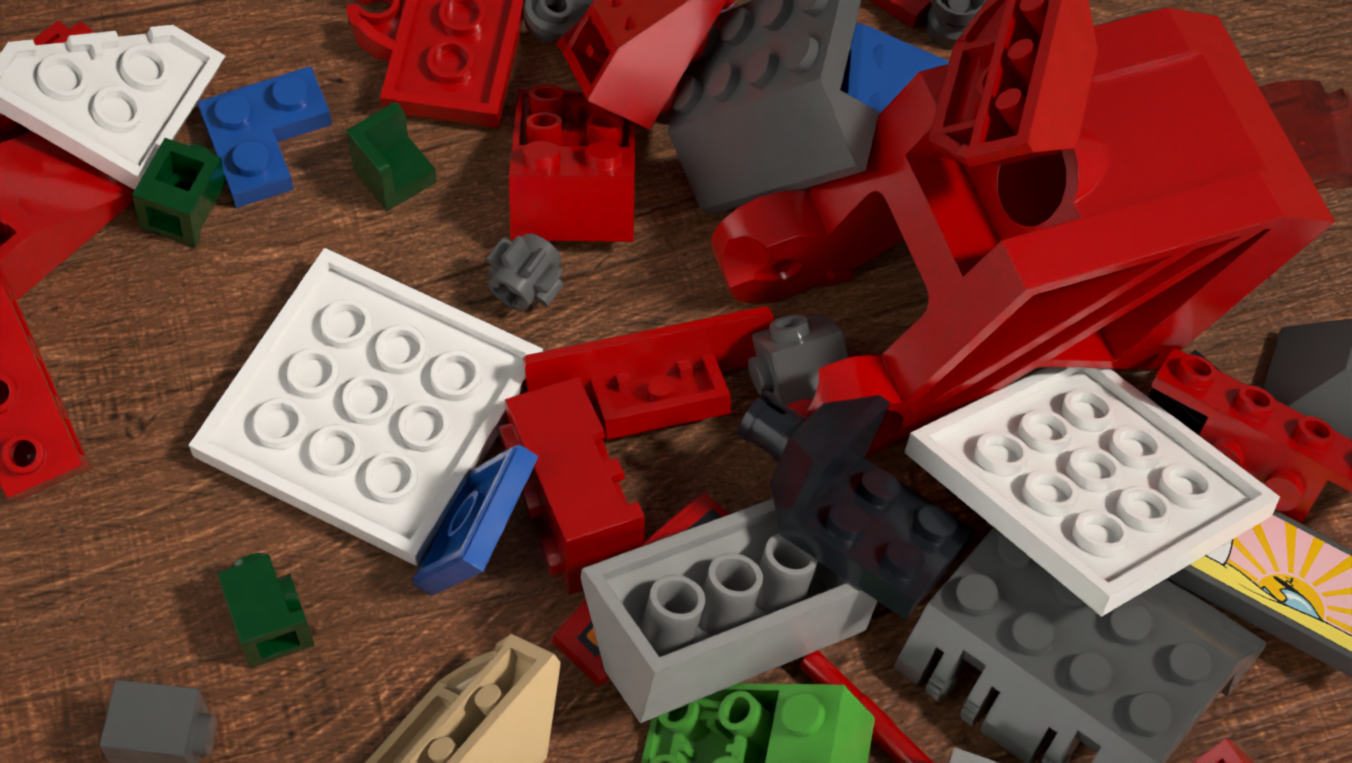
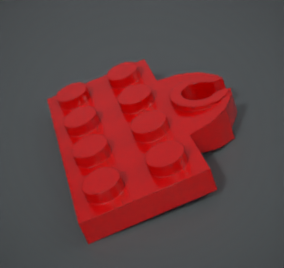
[346,0,525,128]

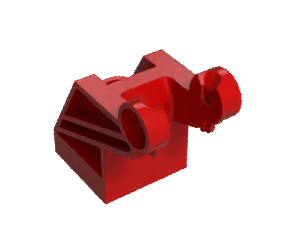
[711,7,1335,459]

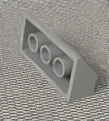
[580,499,877,723]

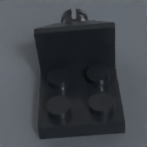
[737,391,975,620]

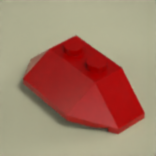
[928,0,1098,167]

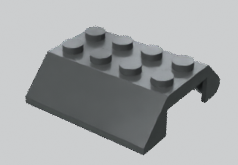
[668,0,879,215]
[894,528,1267,763]

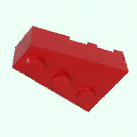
[498,376,645,595]

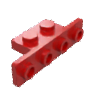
[523,306,774,440]
[1152,349,1352,524]

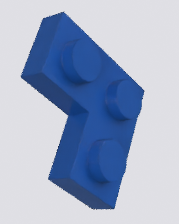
[197,66,332,208]

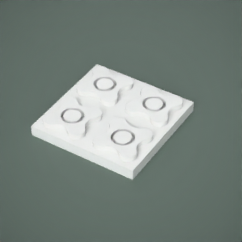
[189,248,543,566]
[904,367,1280,617]

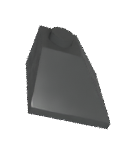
[1262,318,1352,440]

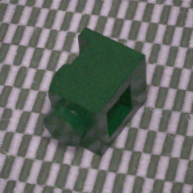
[132,138,226,248]
[217,553,315,669]

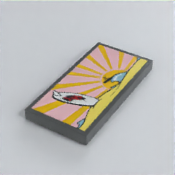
[1168,510,1352,677]

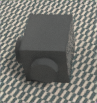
[748,313,848,405]
[99,679,216,763]

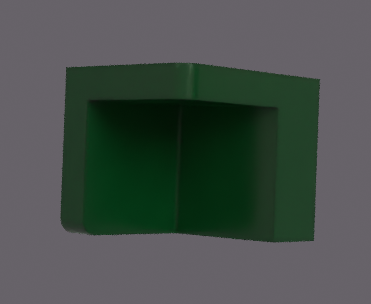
[346,102,437,211]

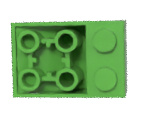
[641,683,875,763]

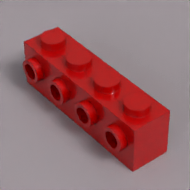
[0,263,92,501]

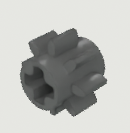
[486,233,564,311]

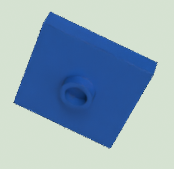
[413,444,539,596]

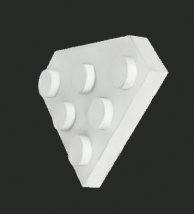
[0,25,225,190]

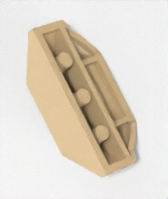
[365,634,561,763]

